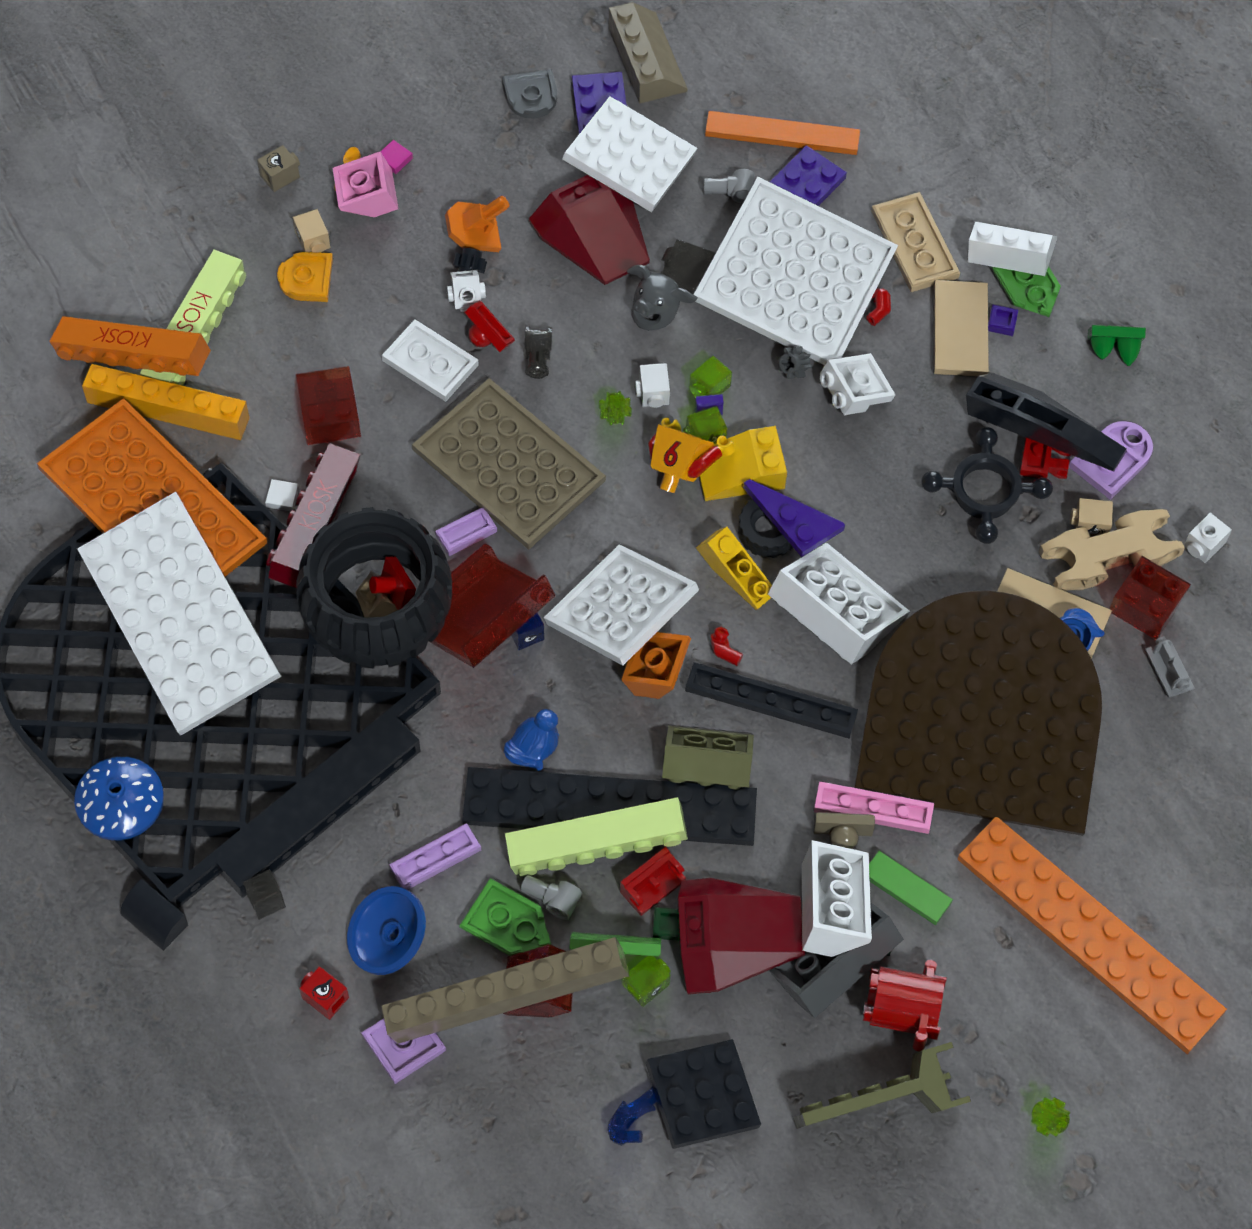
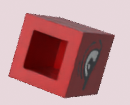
[299,966,349,1020]

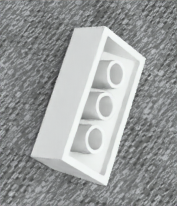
[802,840,872,957]

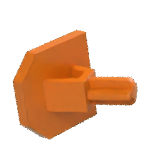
[445,196,510,253]

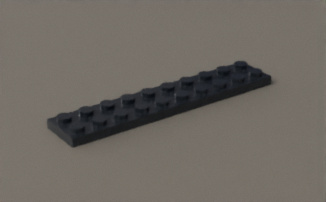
[462,767,757,846]

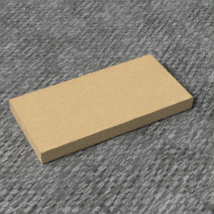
[871,192,960,292]
[934,280,989,376]
[997,568,1112,659]

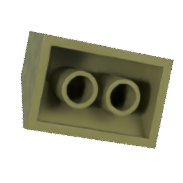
[662,726,754,789]

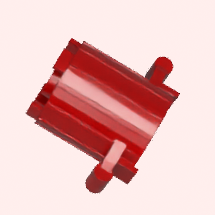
[863,960,947,1052]

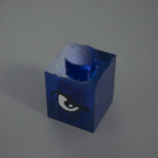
[506,602,544,650]

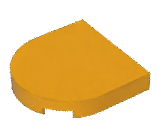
[277,252,333,302]

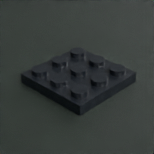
[645,1039,761,1149]

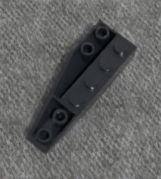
[966,373,1127,472]

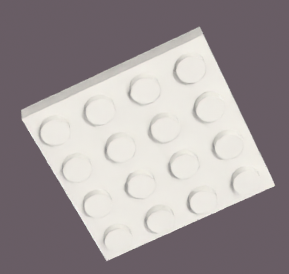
[563,97,697,212]
[544,544,699,665]

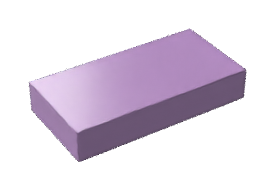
[435,508,497,556]

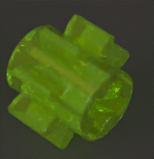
[599,391,632,426]
[1031,1097,1070,1137]

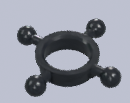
[921,427,1053,544]

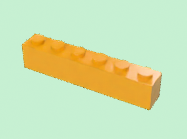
[82,364,250,440]

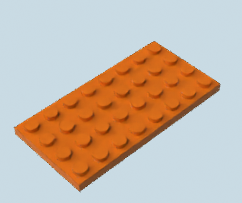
[37,398,267,577]

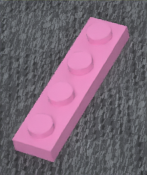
[814,781,934,834]

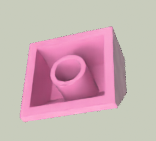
[333,151,398,217]

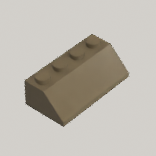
[609,2,687,104]

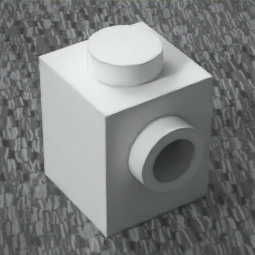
[635,363,670,408]
[1184,513,1232,563]

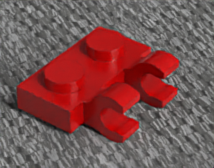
[1020,438,1071,479]

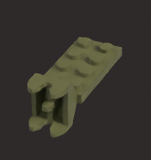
[793,1042,971,1129]

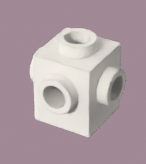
[447,270,486,312]

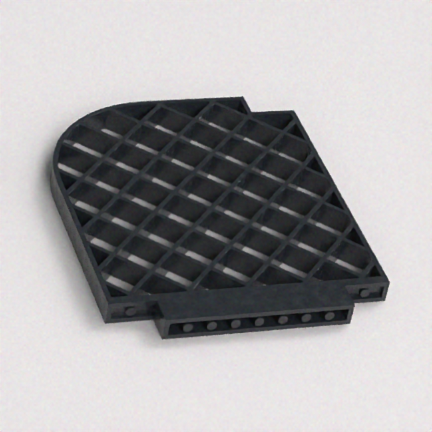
[0,463,441,909]

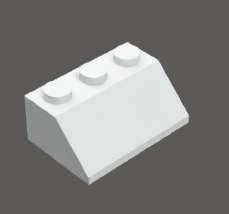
[968,222,1057,276]

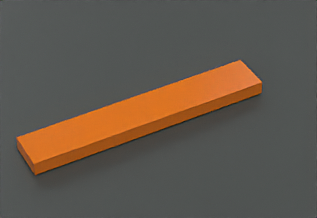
[705,111,860,155]

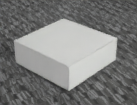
[265,479,299,511]

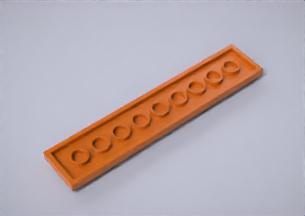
[957,817,1227,1055]

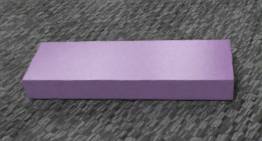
[389,823,481,890]

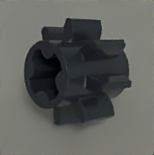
[453,248,487,274]

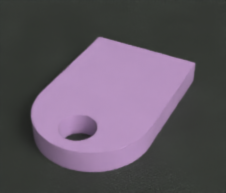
[1069,421,1153,500]

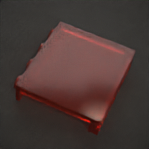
[428,543,556,668]

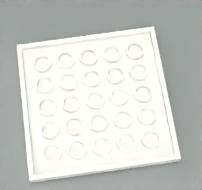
[694,177,898,365]

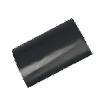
[120,879,188,951]

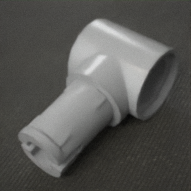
[704,169,755,203]
[521,875,583,920]

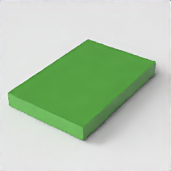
[569,932,661,956]

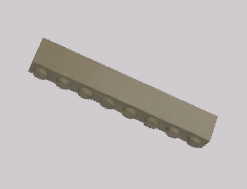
[382,937,629,1044]

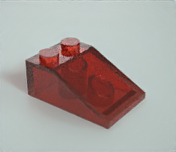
[296,366,361,445]

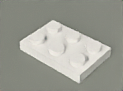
[382,320,479,402]

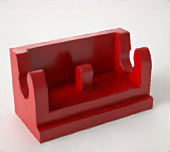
[620,847,686,916]

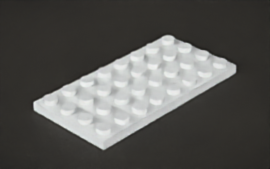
[78,492,281,735]

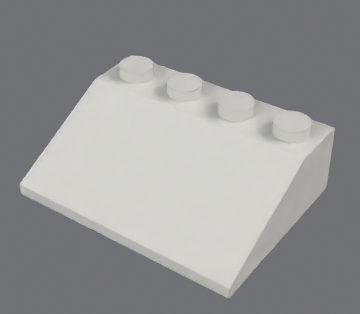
[768,543,910,665]

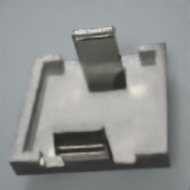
[660,239,716,295]

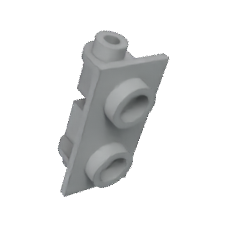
[1145,636,1195,698]

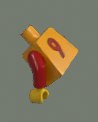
[648,418,735,493]

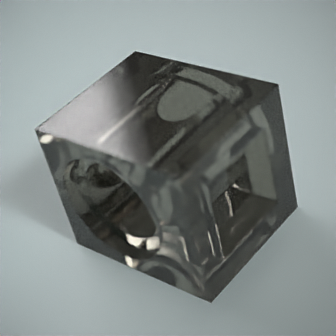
[243,870,286,920]

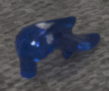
[607,1086,657,1146]

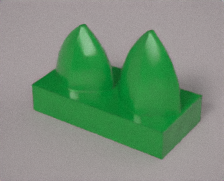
[1088,325,1146,366]

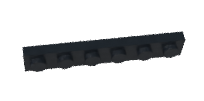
[685,662,858,739]

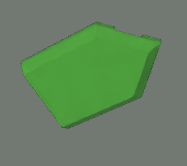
[990,266,1061,317]
[459,878,551,956]

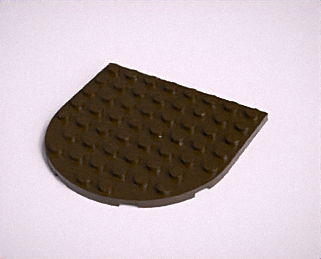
[854,591,1102,836]

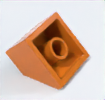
[621,632,691,699]

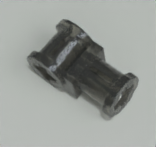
[525,326,553,379]

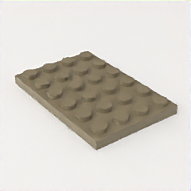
[412,378,606,550]

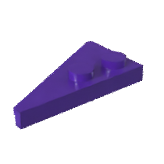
[743,479,845,557]

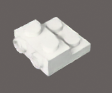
[820,353,895,415]

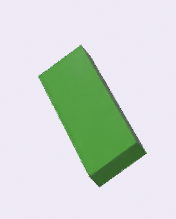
[869,851,953,925]

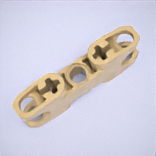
[1039,509,1185,591]

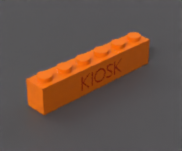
[49,316,211,376]

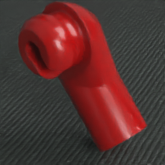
[866,289,891,326]
[710,627,743,666]

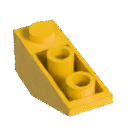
[696,527,772,610]

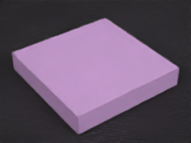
[362,1018,446,1084]

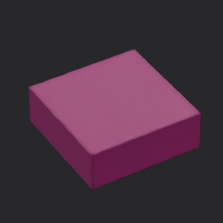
[381,140,413,174]

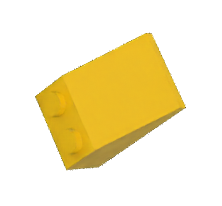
[699,426,787,501]

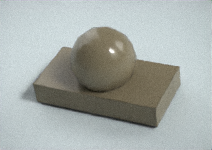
[814,812,875,849]

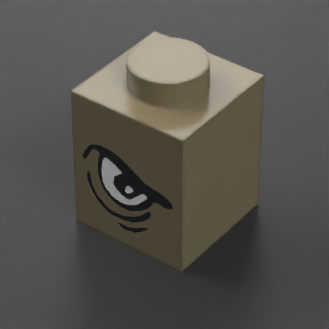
[257,145,300,192]

